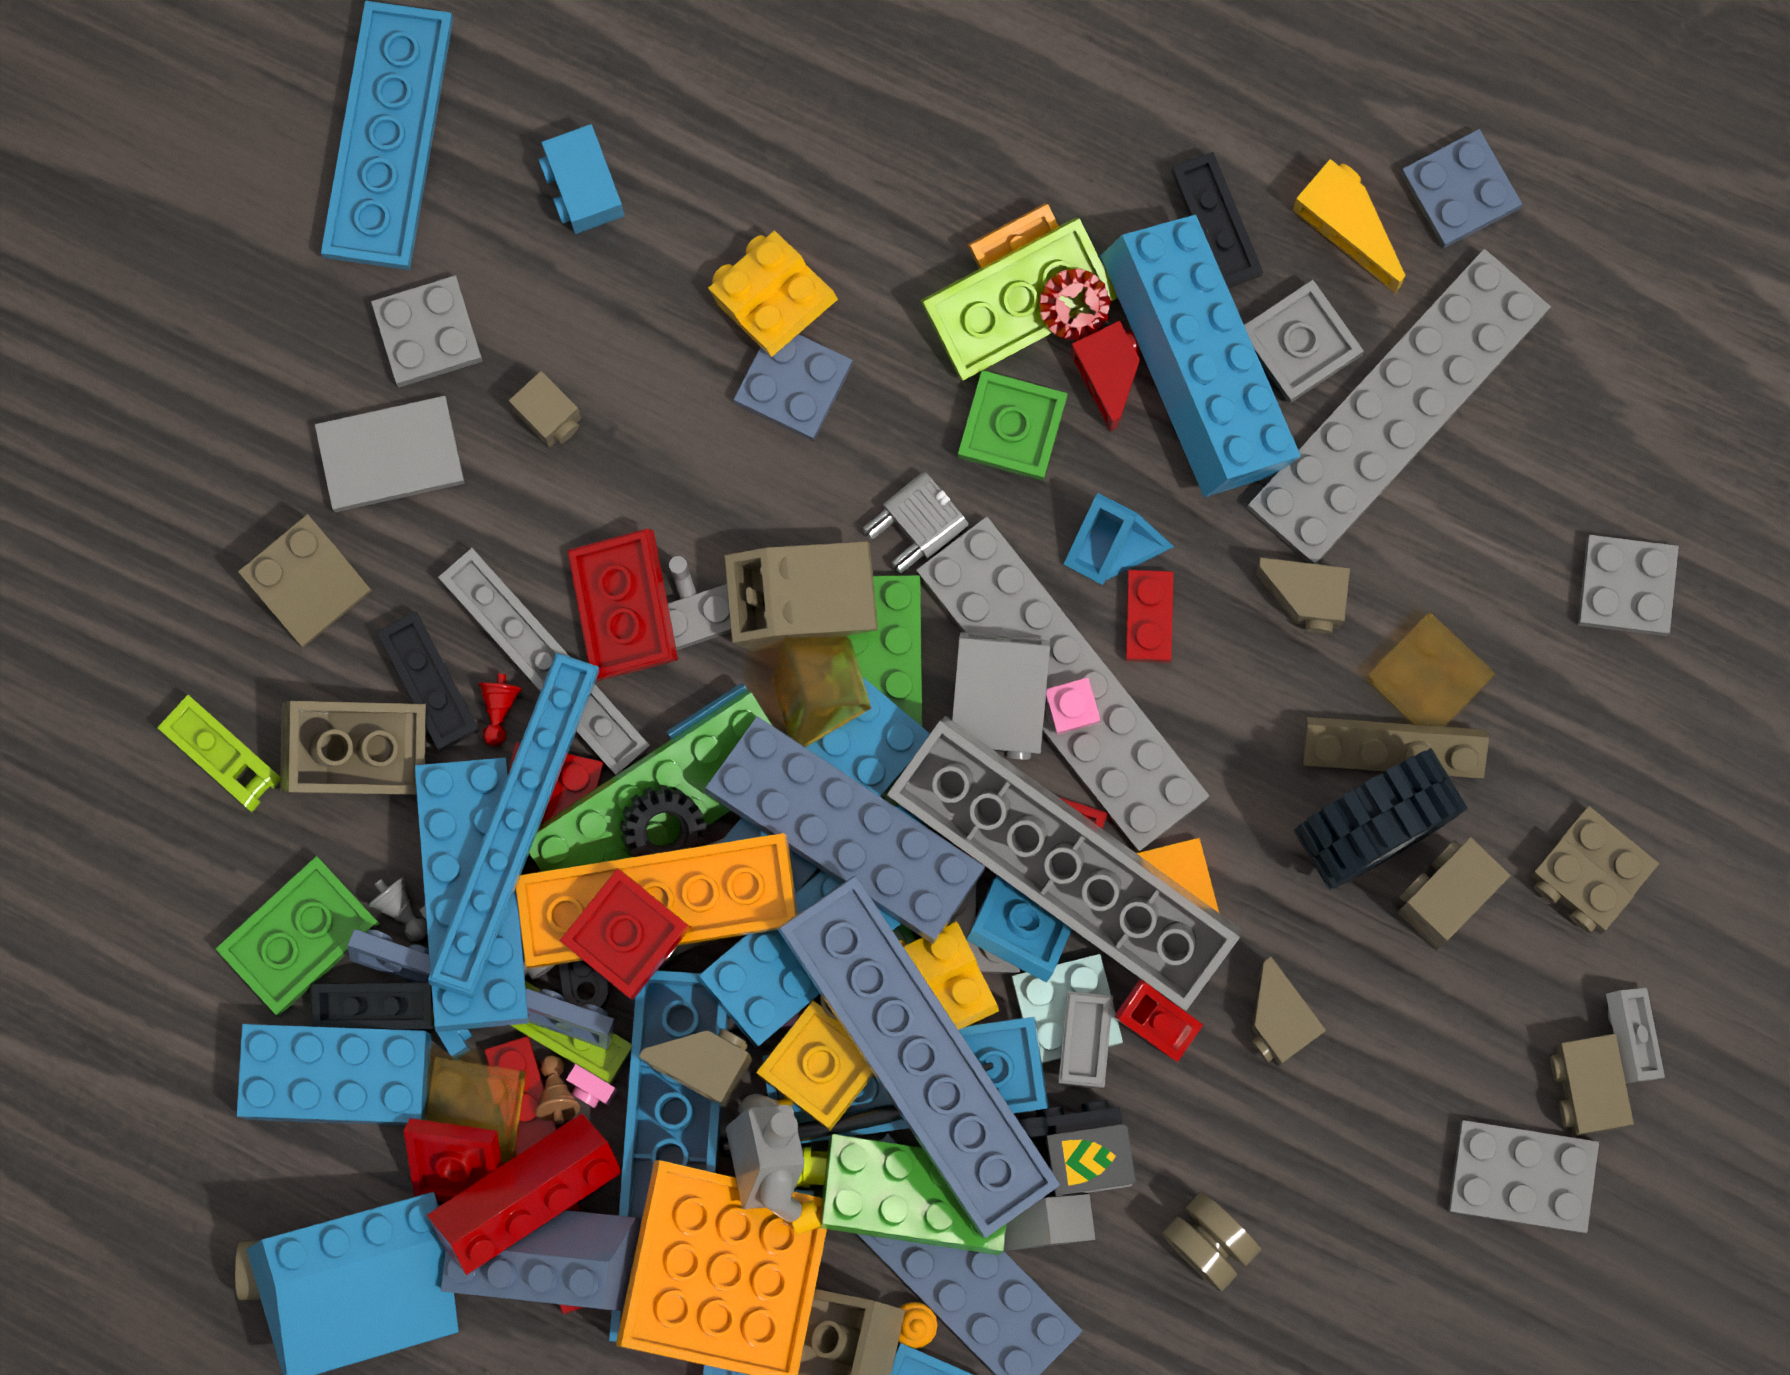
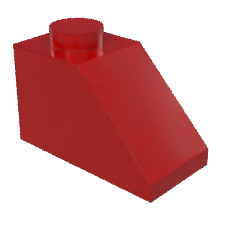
[1070,321,1142,432]

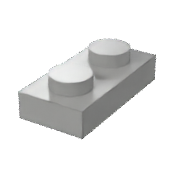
[1606,988,1665,1084]

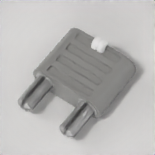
[863,471,969,573]

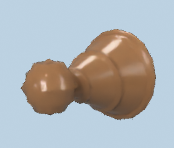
[535,1054,580,1124]

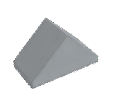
[1004,1194,1095,1251]

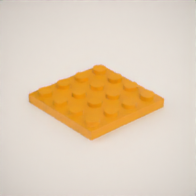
[616,1160,827,1375]

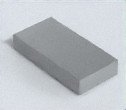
[1058,991,1113,1089]

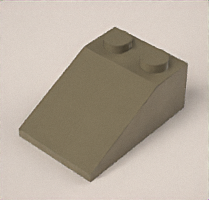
[280,701,426,795]

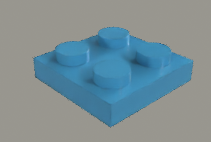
[966,873,1072,983]

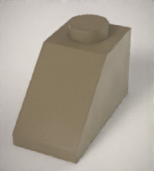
[1256,557,1350,634]
[1251,957,1326,1066]

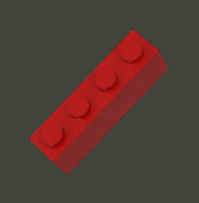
[427,1113,622,1275]

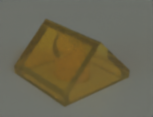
[772,636,871,747]

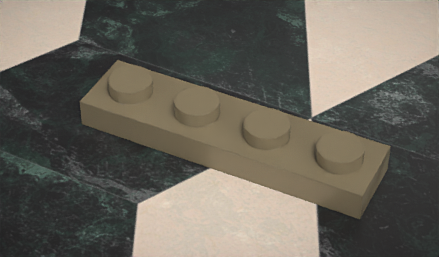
[1303,717,1489,779]

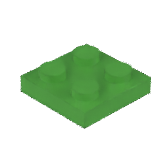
[958,370,1068,481]

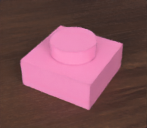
[1046,678,1101,735]
[566,1064,618,1108]

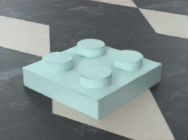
[1012,954,1123,1064]

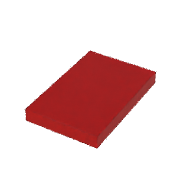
[567,528,678,682]

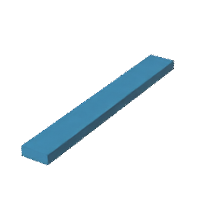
[428,653,599,999]

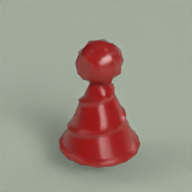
[478,673,523,747]

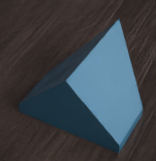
[1063,493,1174,585]

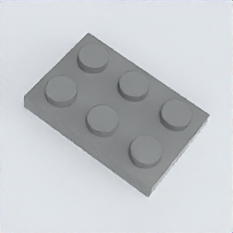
[1448,1120,1599,1234]

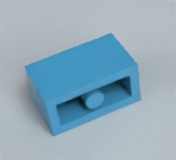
[538,124,625,234]

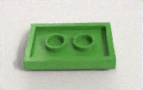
[216,856,380,1017]

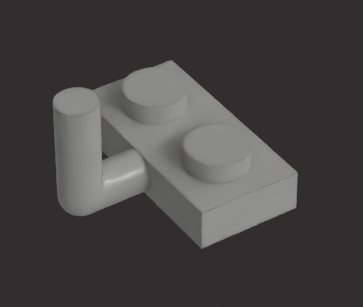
[668,556,731,650]

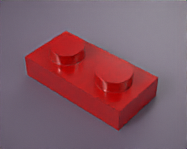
[1126,570,1174,663]

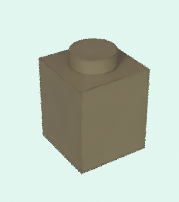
[509,370,582,448]

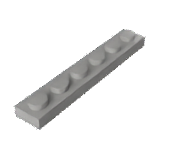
[438,548,651,776]

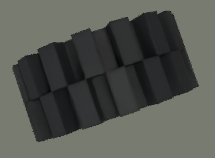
[620,785,707,857]

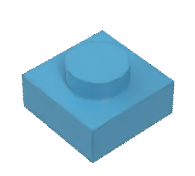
[437,1029,473,1059]

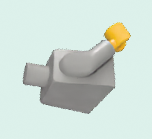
[726,1094,822,1235]

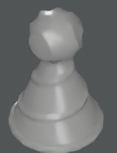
[368,877,428,942]

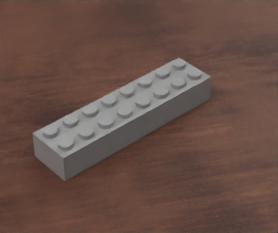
[887,716,1242,1011]

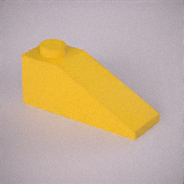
[1293,159,1406,293]

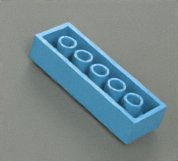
[1100,214,1301,498]

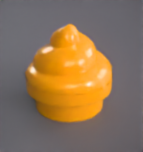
[898,1302,938,1349]

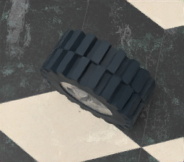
[1294,748,1468,890]

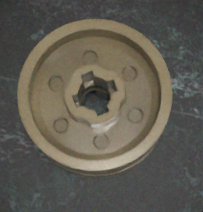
[1161,1191,1262,1292]

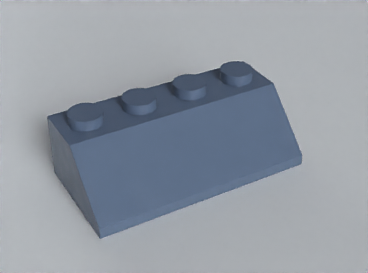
[441,1210,641,1311]

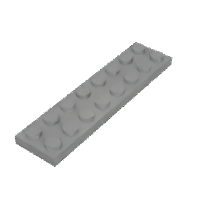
[1247,249,1551,564]
[916,516,1210,853]

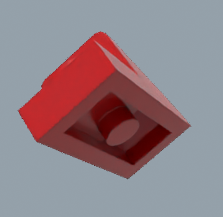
[1114,979,1203,1062]

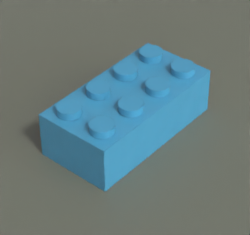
[237,1024,432,1126]

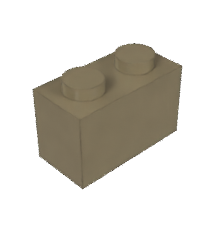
[1550,1034,1634,1137]

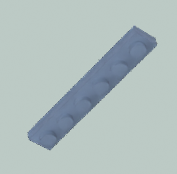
[348,929,614,1049]

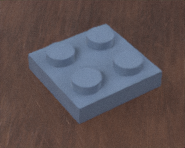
[1400,129,1523,249]
[734,334,853,442]

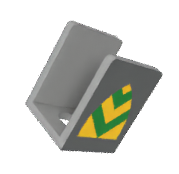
[1045,1124,1136,1197]

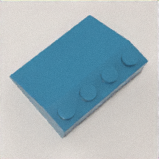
[246,1192,459,1375]

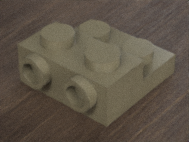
[1529,806,1660,934]

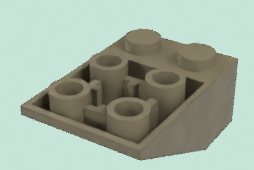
[725,541,878,652]

